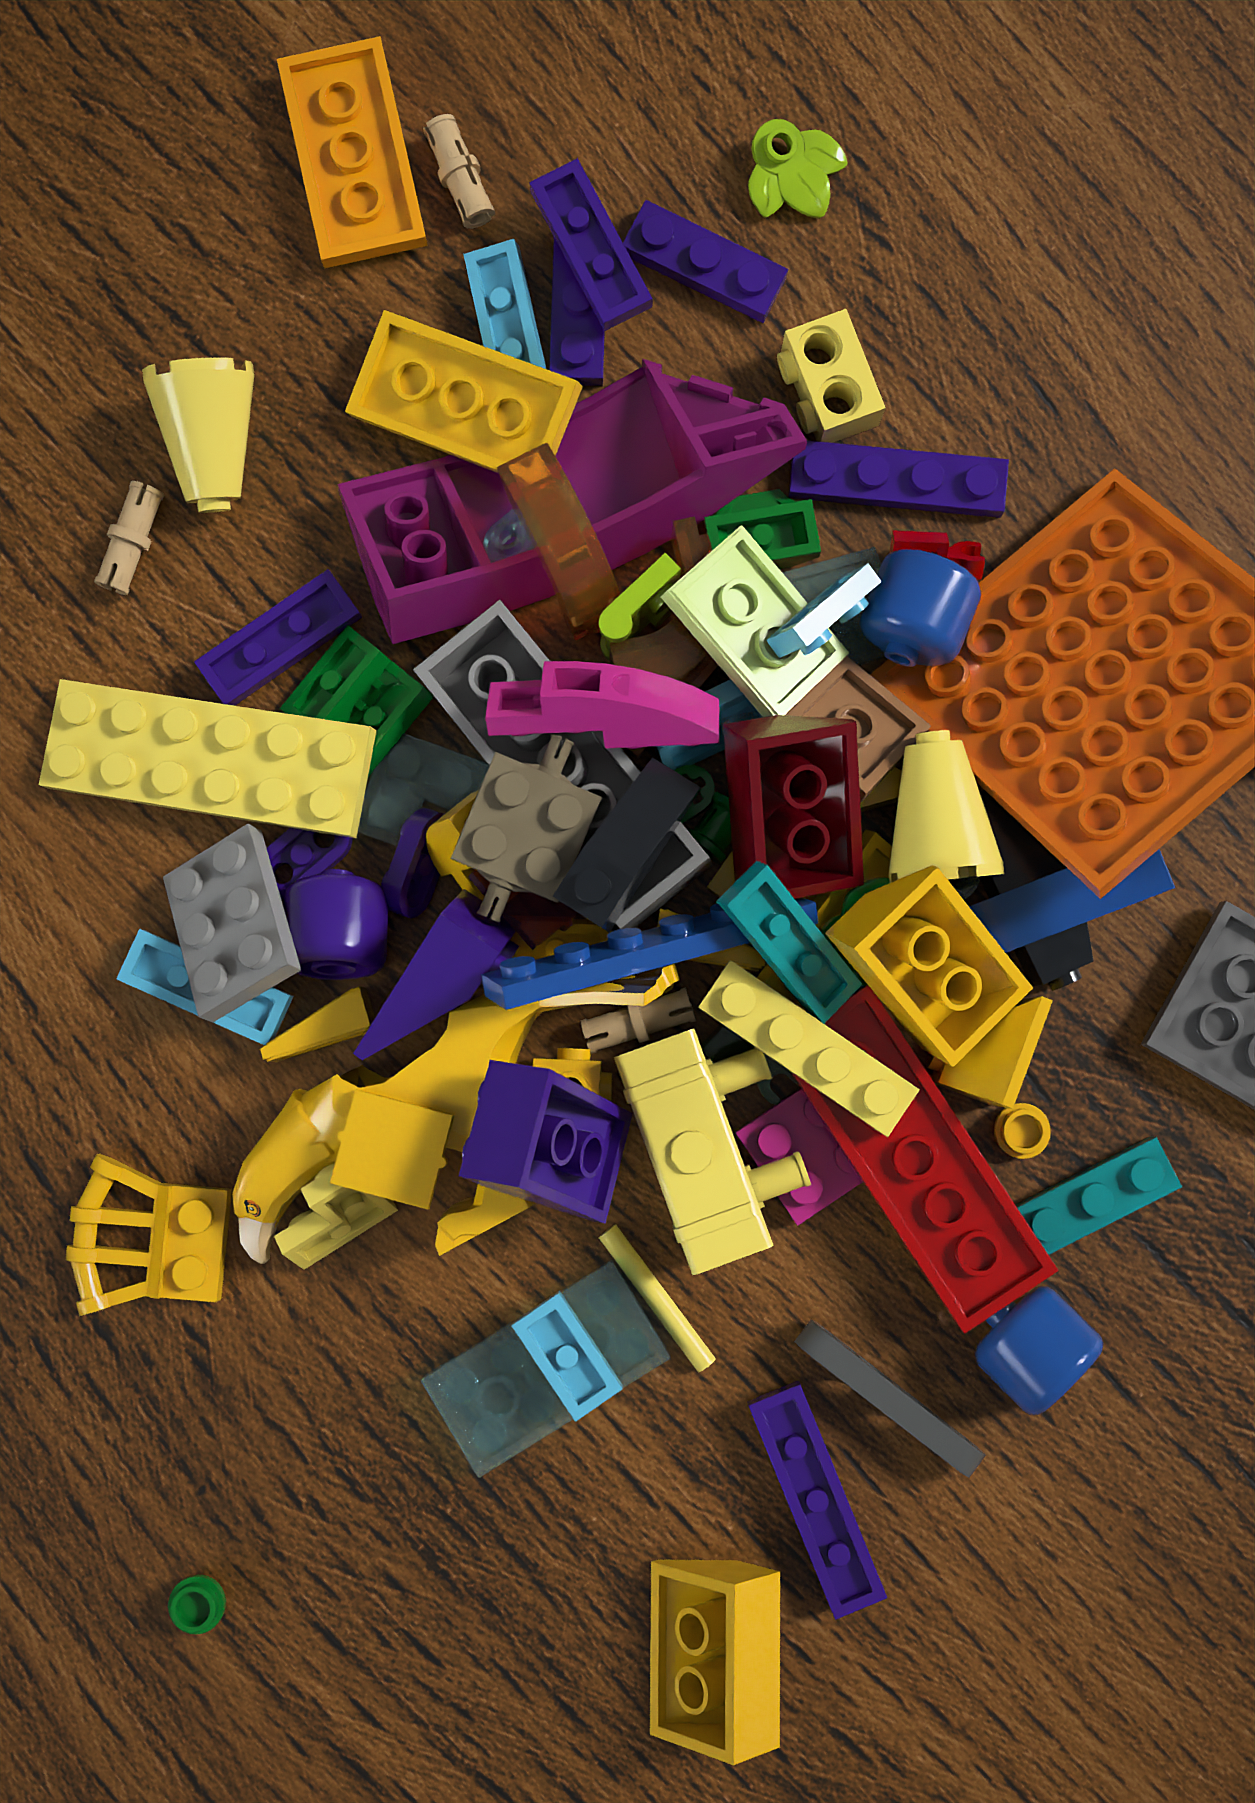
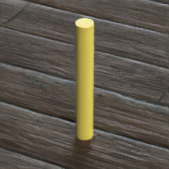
[598,1224,716,1373]

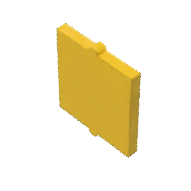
[330,1089,454,1210]

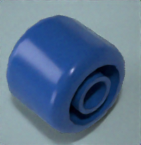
[859,549,981,667]
[975,1286,1104,1415]

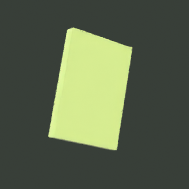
[660,525,849,717]

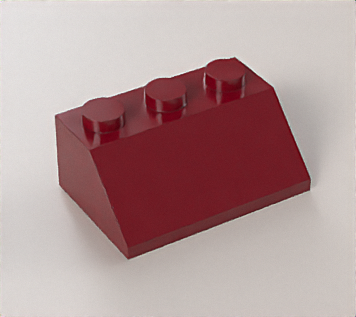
[723,715,864,899]

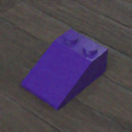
[353,889,520,1060]
[459,1060,633,1224]

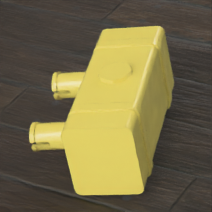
[614,1028,811,1275]

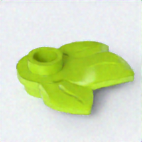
[748,119,848,219]

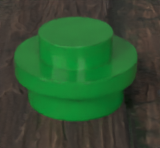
[168,1574,226,1634]

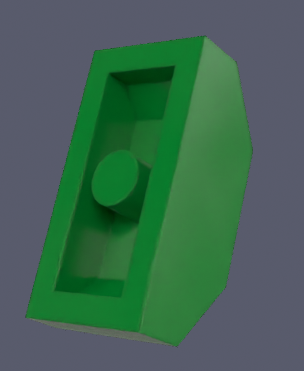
[704,489,821,569]

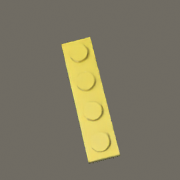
[697,960,920,1137]

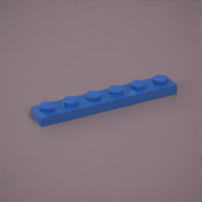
[481,897,819,1010]

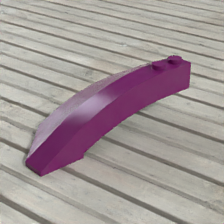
[338,358,807,644]

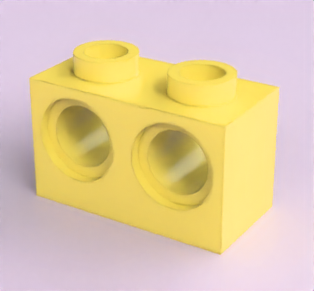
[777,309,886,443]

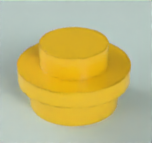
[994,1103,1051,1159]

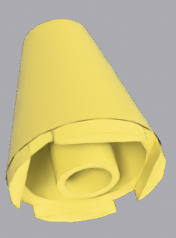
[142,358,254,513]
[889,730,1004,883]

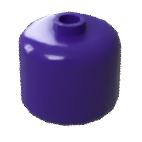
[283,869,388,980]

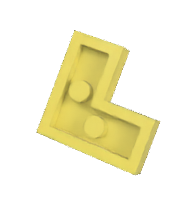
[274,1163,398,1270]

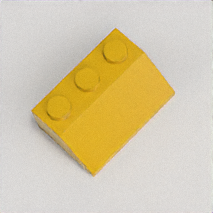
[825,865,1033,1067]
[650,1560,780,1765]

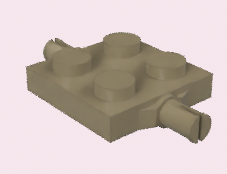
[450,734,602,923]

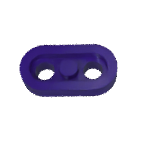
[381,808,444,918]
[267,828,353,901]

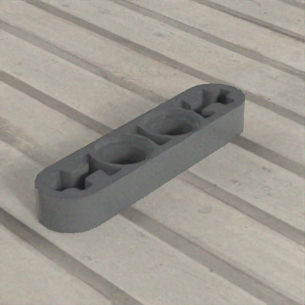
[794,1319,986,1478]

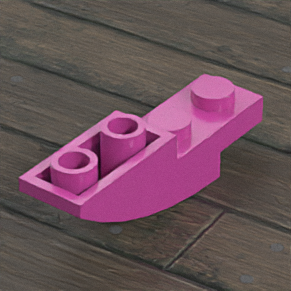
[485,661,720,749]

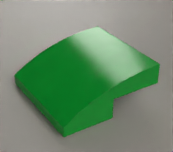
[279,625,434,777]

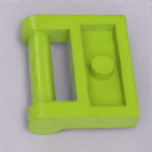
[599,553,681,663]

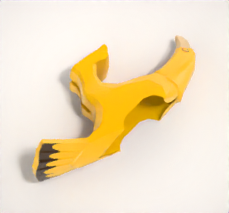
[232,963,679,1264]

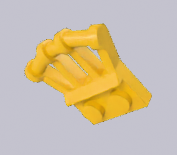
[65,1154,232,1316]

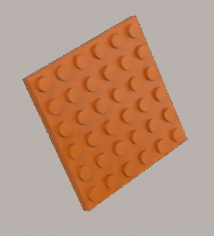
[870,468,1255,899]

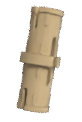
[423,114,495,229]
[94,481,164,595]
[580,987,696,1054]

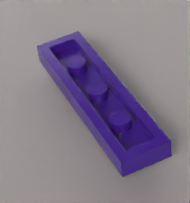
[788,441,1009,518]
[747,1381,887,1620]

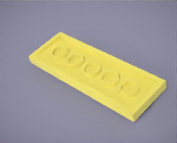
[39,679,376,838]

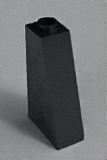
[979,790,1094,991]

